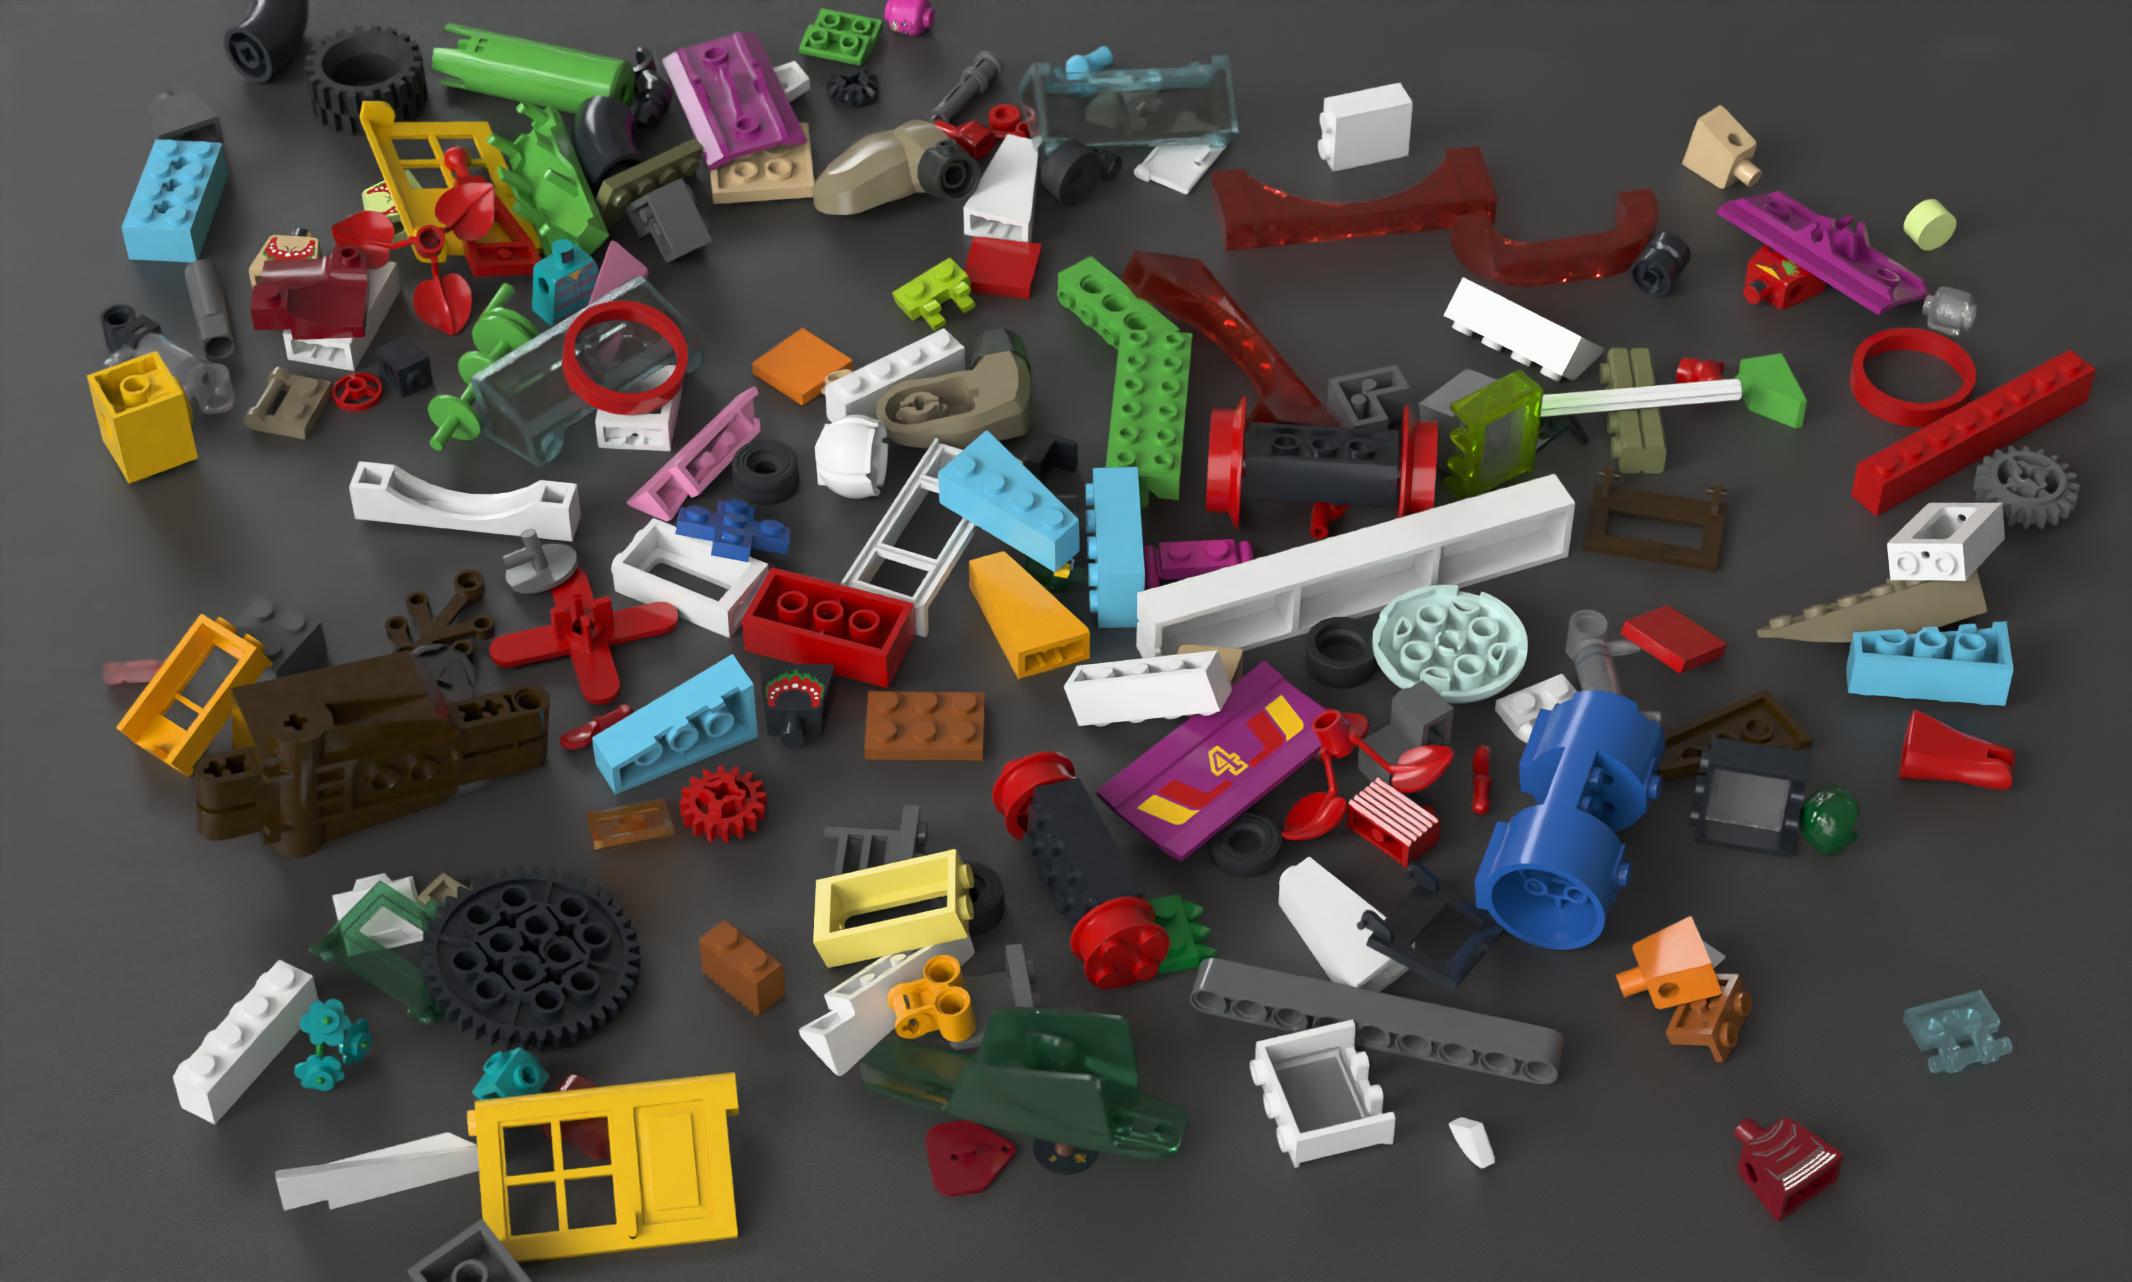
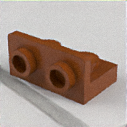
[1665,974,1752,1062]

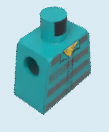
[532,239,599,328]

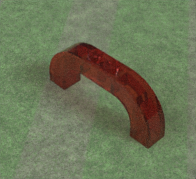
[1450,188,1659,287]

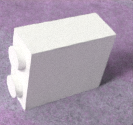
[1318,83,1413,172]

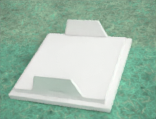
[332,873,427,959]

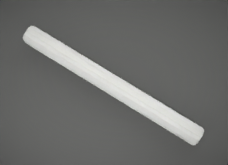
[1527,379,1742,418]

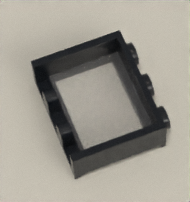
[1689,733,1812,858]

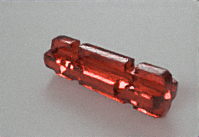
[103,658,168,685]

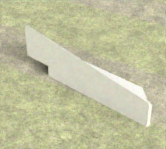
[275,1132,479,1211]

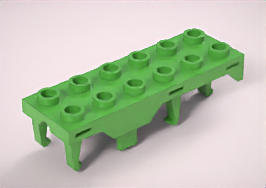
[486,100,609,257]
[1106,329,1192,509]

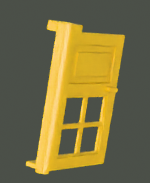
[360,101,543,263]
[467,1072,739,1263]

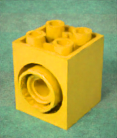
[87,351,198,484]

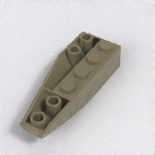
[1757,569,1988,642]

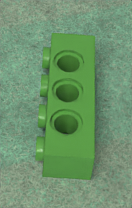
[1057,256,1180,350]

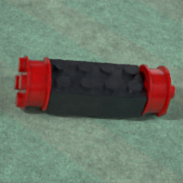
[992,751,1170,990]

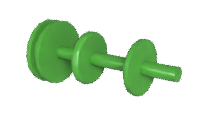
[428,283,544,451]

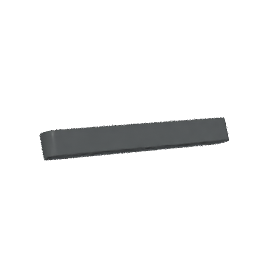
[1190,958,1565,1085]

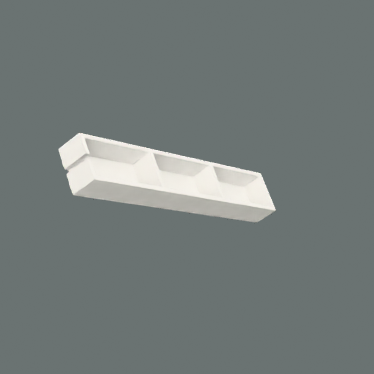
[1136,474,1575,658]

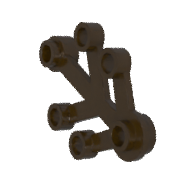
[385,569,495,663]

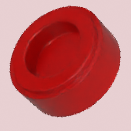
[988,104,1022,132]

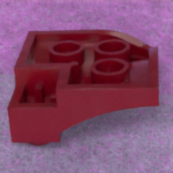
[250,246,370,340]

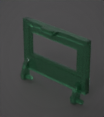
[308,880,446,1026]

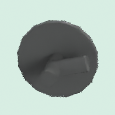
[502,529,579,594]

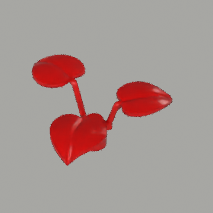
[331,182,495,336]
[1281,707,1455,840]

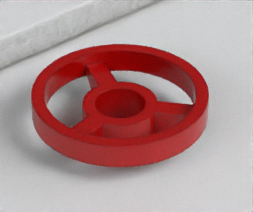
[332,373,383,412]

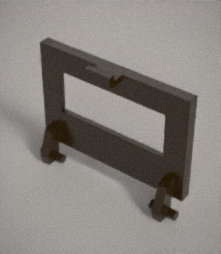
[1583,465,1729,572]

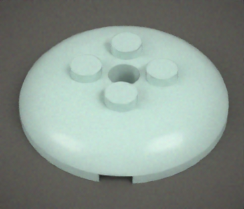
[1372,585,1528,704]

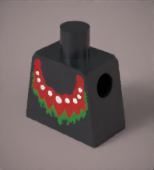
[760,664,836,749]

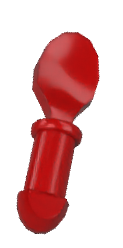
[560,705,634,749]
[1472,745,1492,815]

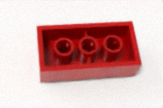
[742,567,916,688]

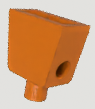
[1615,916,1722,1009]

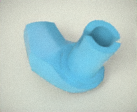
[1066,46,1113,99]

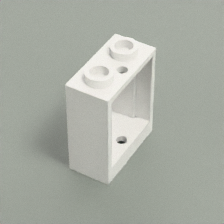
[595,362,682,451]

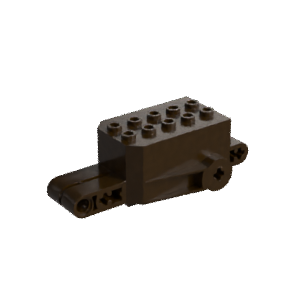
[195,650,550,858]

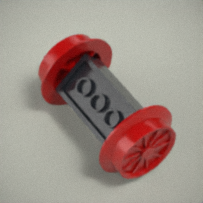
[1206,395,1438,530]

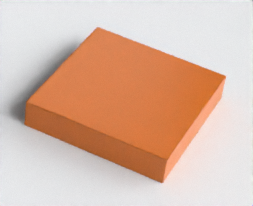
[752,328,853,406]

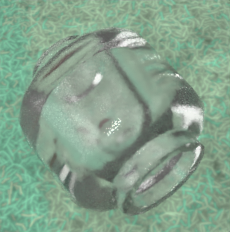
[1922,286,1978,337]

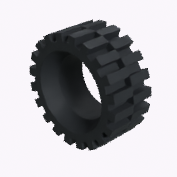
[305,25,428,137]

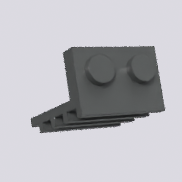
[815,804,928,904]

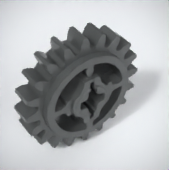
[1973,446,2080,529]

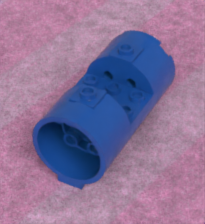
[1475,690,1666,950]

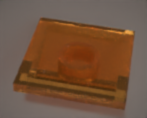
[585,798,675,853]

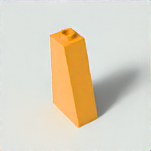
[969,551,1090,679]

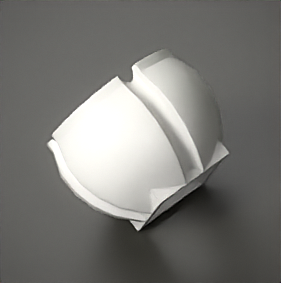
[815,414,888,499]

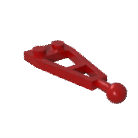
[444,146,541,277]

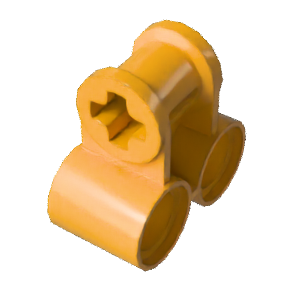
[887,955,977,1042]

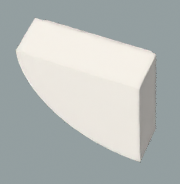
[1449,1117,1495,1168]

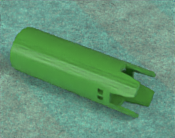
[432,23,635,114]

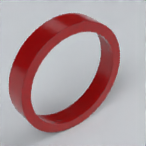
[562,301,688,415]
[1849,328,1976,427]

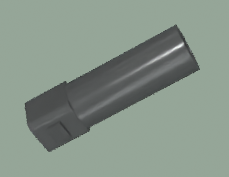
[185,259,236,360]

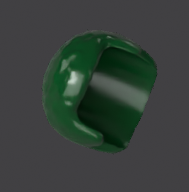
[1798,785,1860,856]

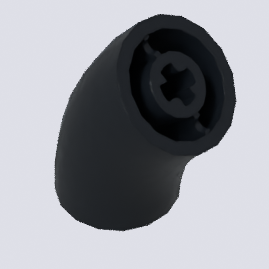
[224,0,309,83]
[571,96,646,199]

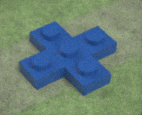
[675,499,790,562]

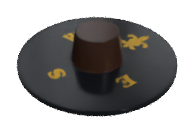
[1033,1121,1098,1175]

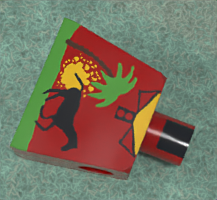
[1743,244,1826,310]

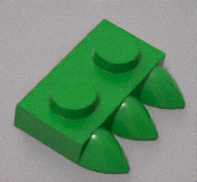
[1147,894,1218,974]

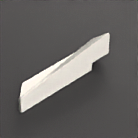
[799,935,974,1076]

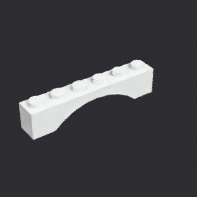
[349,461,581,542]

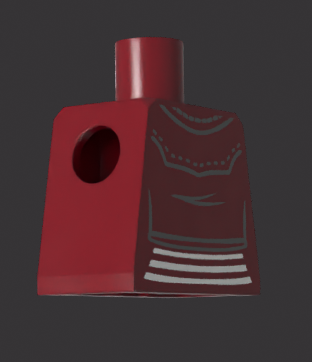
[1734,1117,1844,1222]

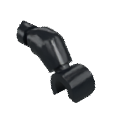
[633,47,673,130]

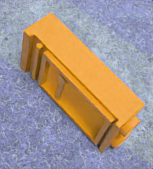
[116,614,273,778]

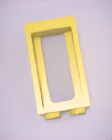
[813,849,974,968]

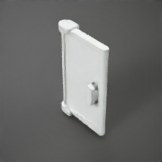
[1134,112,1233,194]

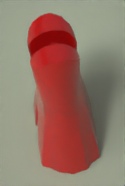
[1898,710,2016,790]

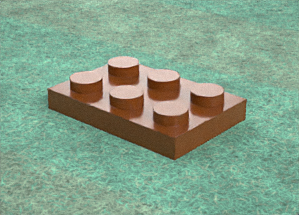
[864,691,985,761]

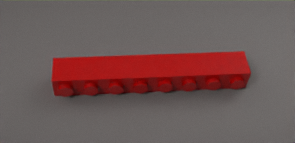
[1851,349,2096,516]

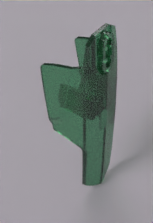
[859,1007,1189,1160]

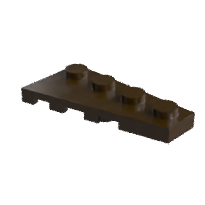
[1657,689,1813,781]

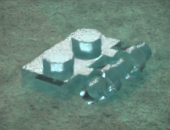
[1903,990,2013,1074]

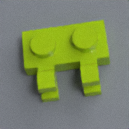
[892,258,976,331]

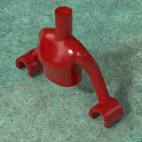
[934,119,1036,179]

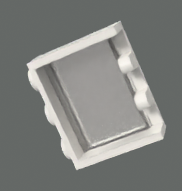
[1250,1020,1396,1168]

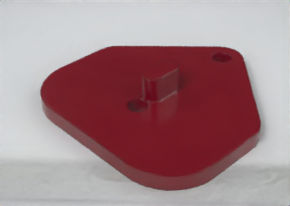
[925,1120,1015,1197]

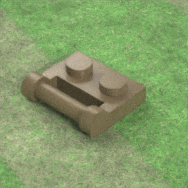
[244,367,332,440]

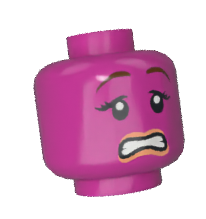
[885,0,935,37]

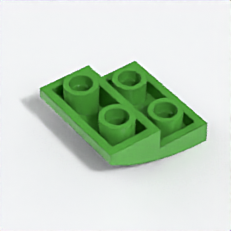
[798,8,884,66]

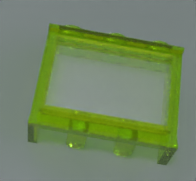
[1442,369,1544,501]

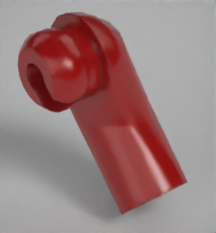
[1310,502,1350,539]

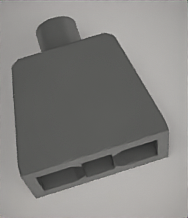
[148,90,224,143]

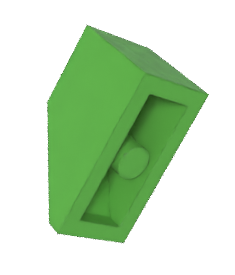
[1734,353,1807,428]

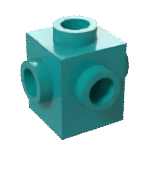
[471,1047,550,1100]

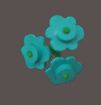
[294,999,371,1091]

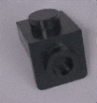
[1023,432,1078,484]

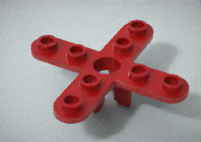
[489,567,679,705]

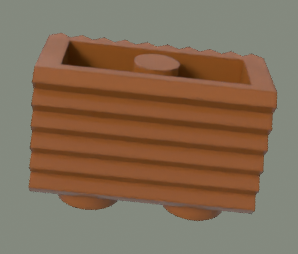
[699,920,787,1015]

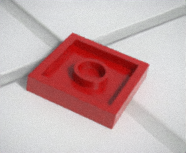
[964,236,1042,299]
[1620,605,1727,674]

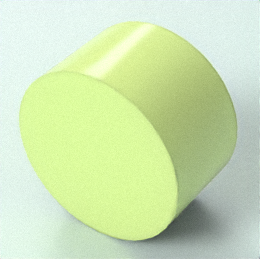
[1904,199,1957,251]

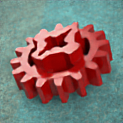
[679,765,767,843]

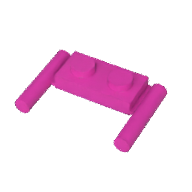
[1143,539,1254,591]

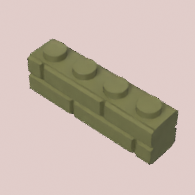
[1600,348,1667,474]

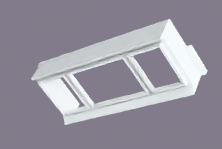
[841,438,979,638]

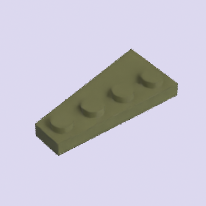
[595,138,704,229]

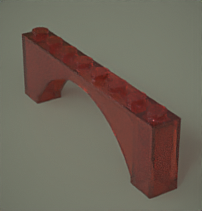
[1211,146,1498,251]
[1121,249,1341,434]

